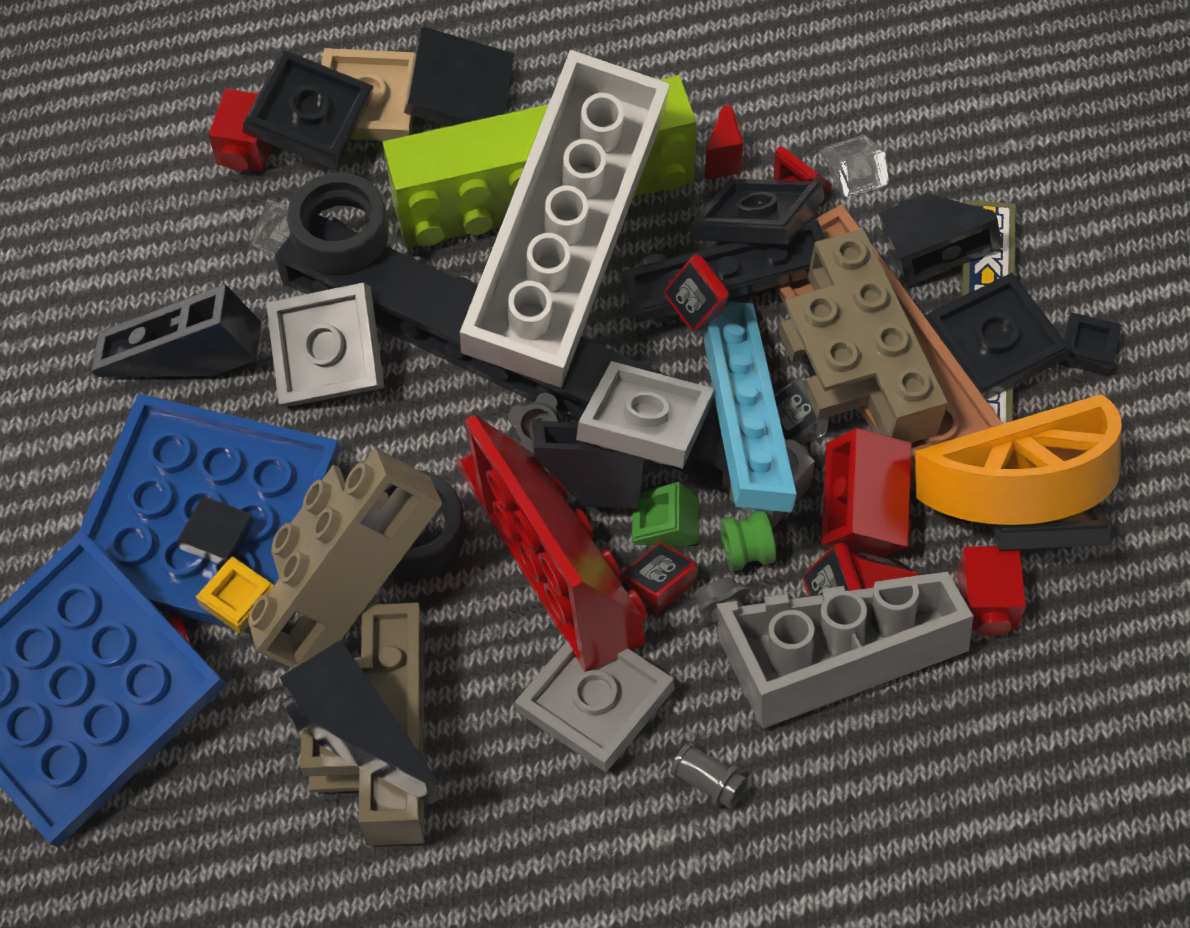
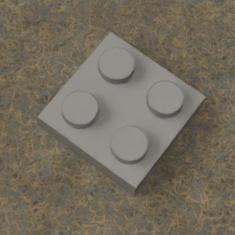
[266,282,384,407]
[576,361,714,469]
[515,641,675,772]

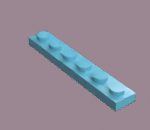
[701,301,797,512]

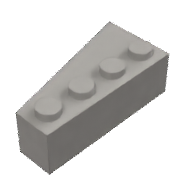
[716,571,973,729]

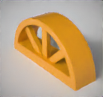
[915,394,1122,525]

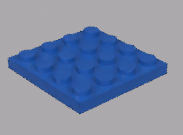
[79,393,340,633]
[0,530,228,848]

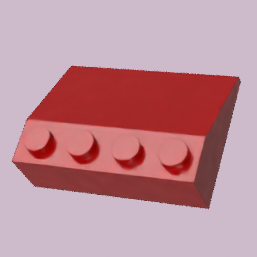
[465,415,648,672]

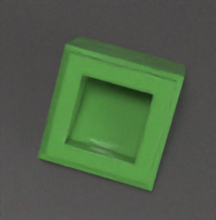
[632,482,699,546]

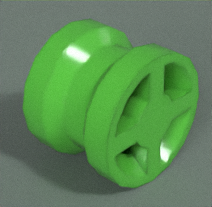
[720,511,776,572]

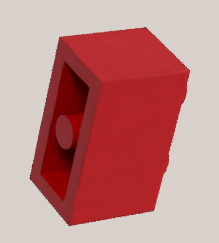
[821,428,913,556]

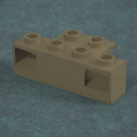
[779,228,948,443]
[248,447,442,668]
[300,603,425,846]

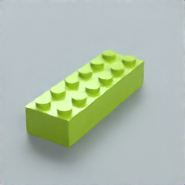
[382,75,696,249]

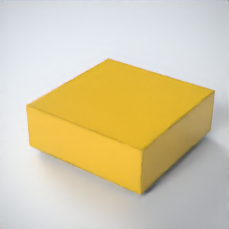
[196,557,274,635]

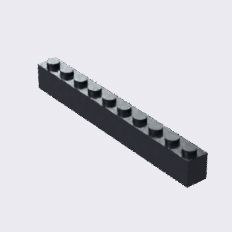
[275,215,731,495]

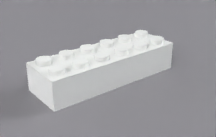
[460,50,670,388]

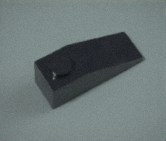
[91,284,261,377]
[279,640,440,805]

